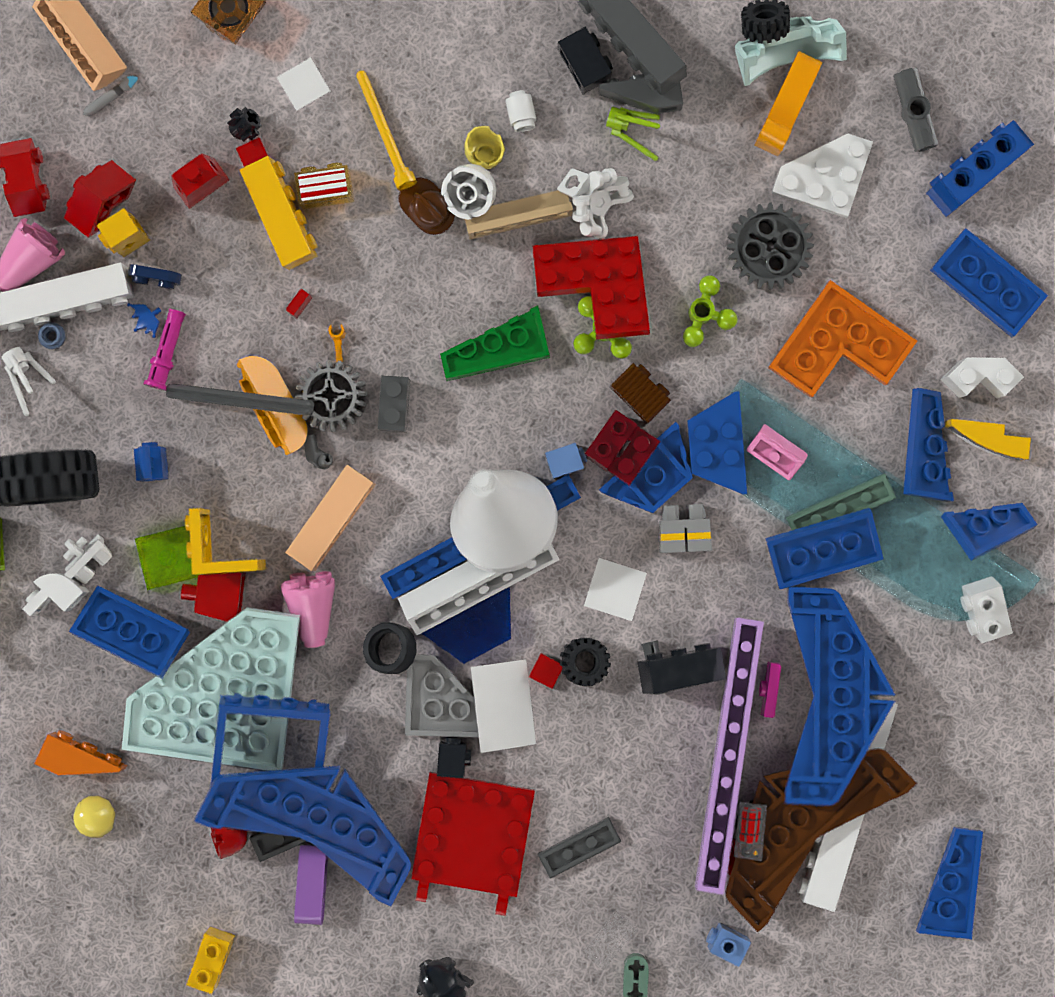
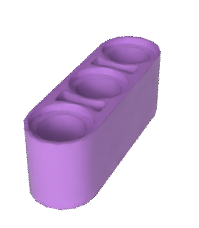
[294,845,328,925]

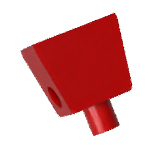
[171,153,230,209]
[181,572,246,622]

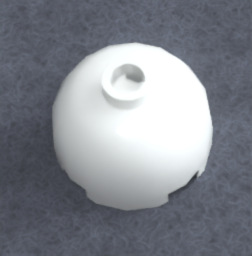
[441,163,497,220]

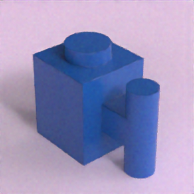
[134,442,168,482]

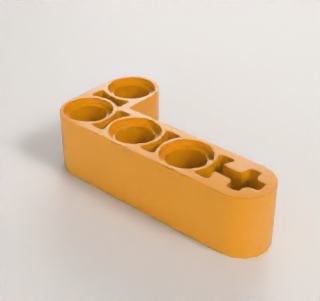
[754,51,823,156]

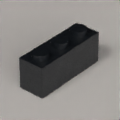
[637,643,726,694]

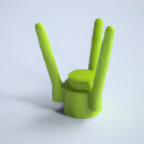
[606,106,660,161]

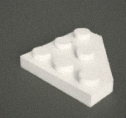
[771,134,873,218]

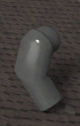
[304,435,333,469]

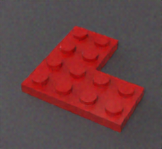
[532,236,650,340]

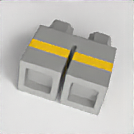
[659,504,712,553]

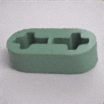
[623,953,649,997]

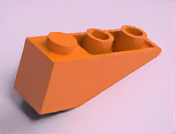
[34,730,127,775]

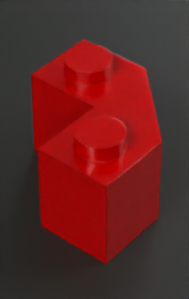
[0,138,50,217]

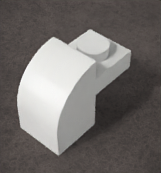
[23,573,90,616]

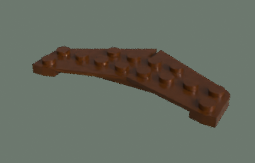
[725,748,917,933]

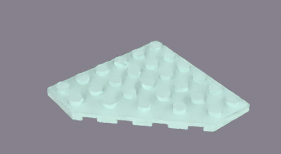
[122,608,300,771]

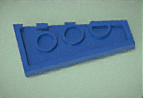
[916,827,983,939]

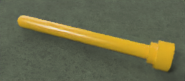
[356,70,417,190]

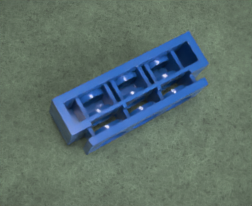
[926,120,1034,217]

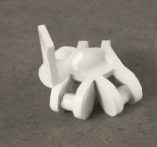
[557,168,634,239]

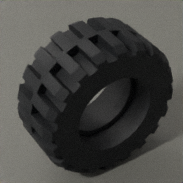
[0,449,100,506]

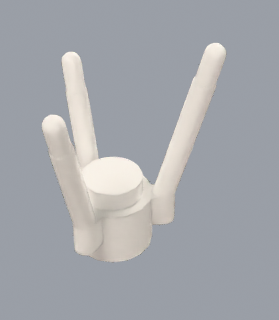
[2,347,56,417]

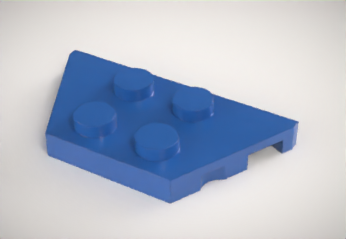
[687,391,747,494]
[599,422,693,513]

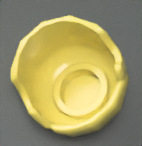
[464,126,505,170]
[73,796,116,838]

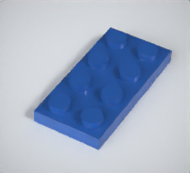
[930,228,1048,338]
[765,508,884,589]
[69,585,190,679]

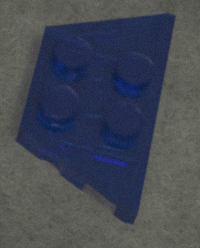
[421,586,511,664]

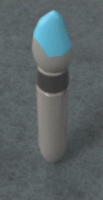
[83,76,138,116]

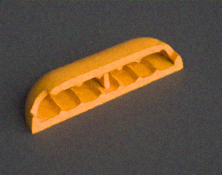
[237,356,308,455]

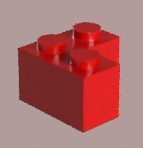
[64,160,136,238]

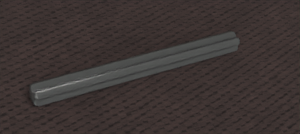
[166,383,314,416]

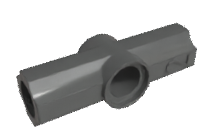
[893,68,938,152]

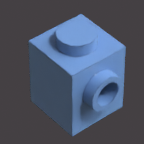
[706,922,751,967]

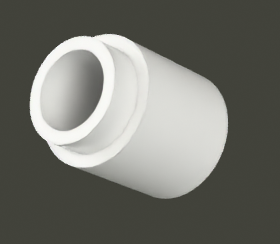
[505,90,537,132]

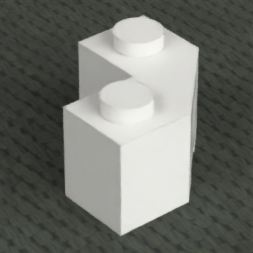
[941,357,1024,399]

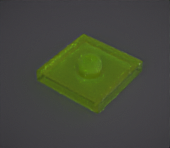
[135,526,200,590]

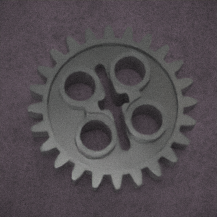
[726,202,814,290]

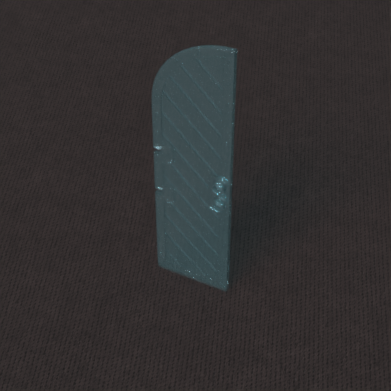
[687,379,1041,621]

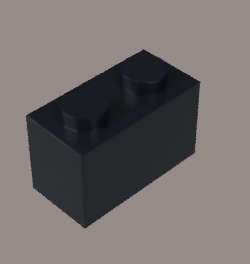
[557,26,613,95]

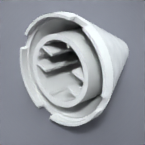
[450,470,558,573]

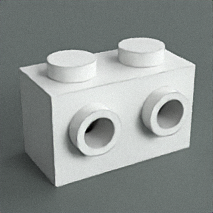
[960,576,1013,643]

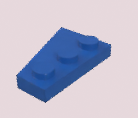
[941,503,1038,561]

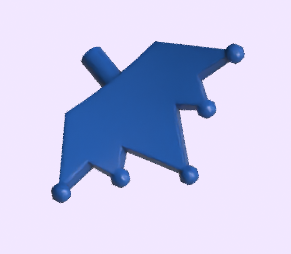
[127,303,161,338]

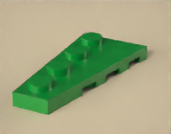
[440,305,550,381]

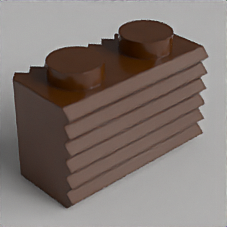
[609,363,671,424]

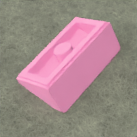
[746,424,808,481]

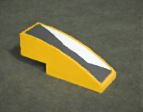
[945,419,1031,461]

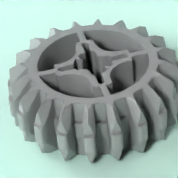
[295,360,368,432]

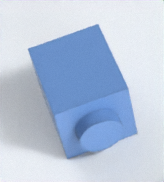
[545,443,587,479]

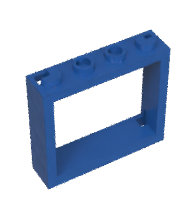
[211,693,330,784]

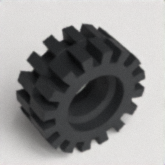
[741,0,790,44]
[559,637,611,687]

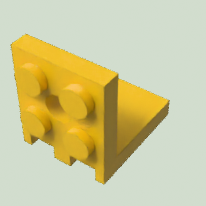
[185,508,266,574]

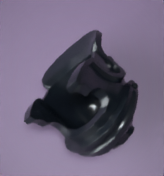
[417,957,474,997]

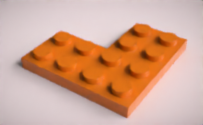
[768,280,917,398]

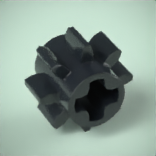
[227,107,262,142]

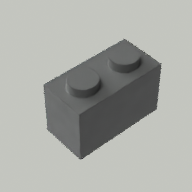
[378,375,410,433]

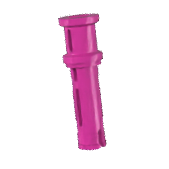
[143,309,186,391]

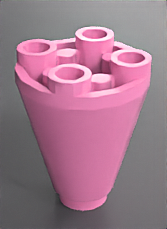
[281,571,335,648]

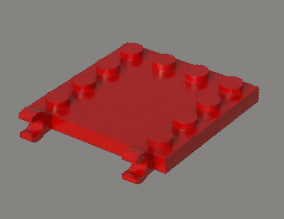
[411,772,535,916]

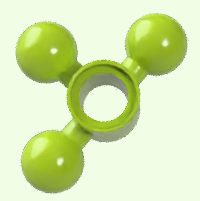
[683,275,738,347]
[573,296,632,359]

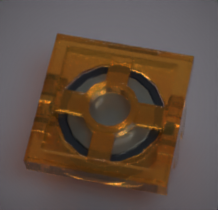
[191,0,266,45]

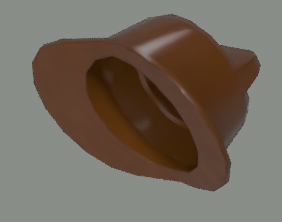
[398,177,455,235]

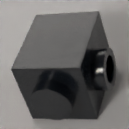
[437,737,471,778]

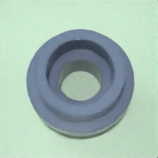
[38,322,66,349]

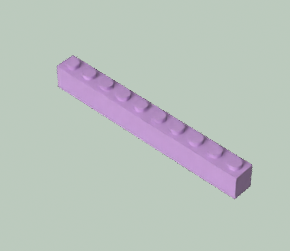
[695,618,764,895]

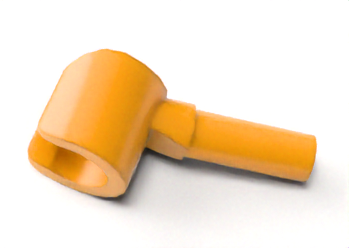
[328,324,346,363]

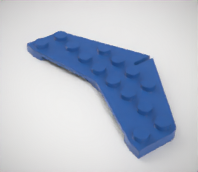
[785,587,895,806]
[194,766,411,907]

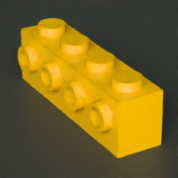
[240,156,318,270]

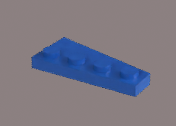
[903,388,954,502]

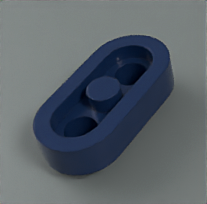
[128,264,182,290]

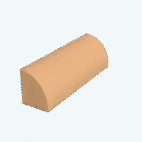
[32,0,127,91]
[285,465,376,571]

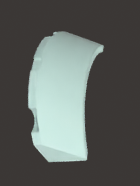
[735,17,847,86]

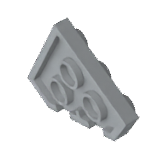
[405,654,479,737]

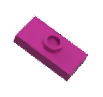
[759,661,781,718]

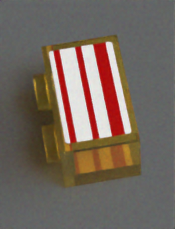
[294,163,354,210]

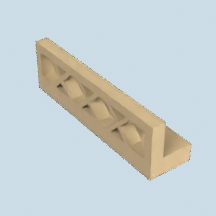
[465,190,573,240]

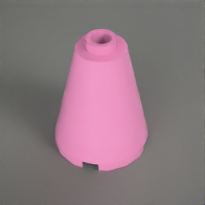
[0,218,65,292]

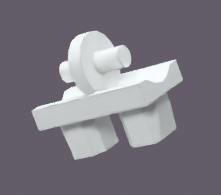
[63,534,112,584]

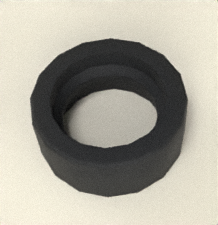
[363,622,417,674]

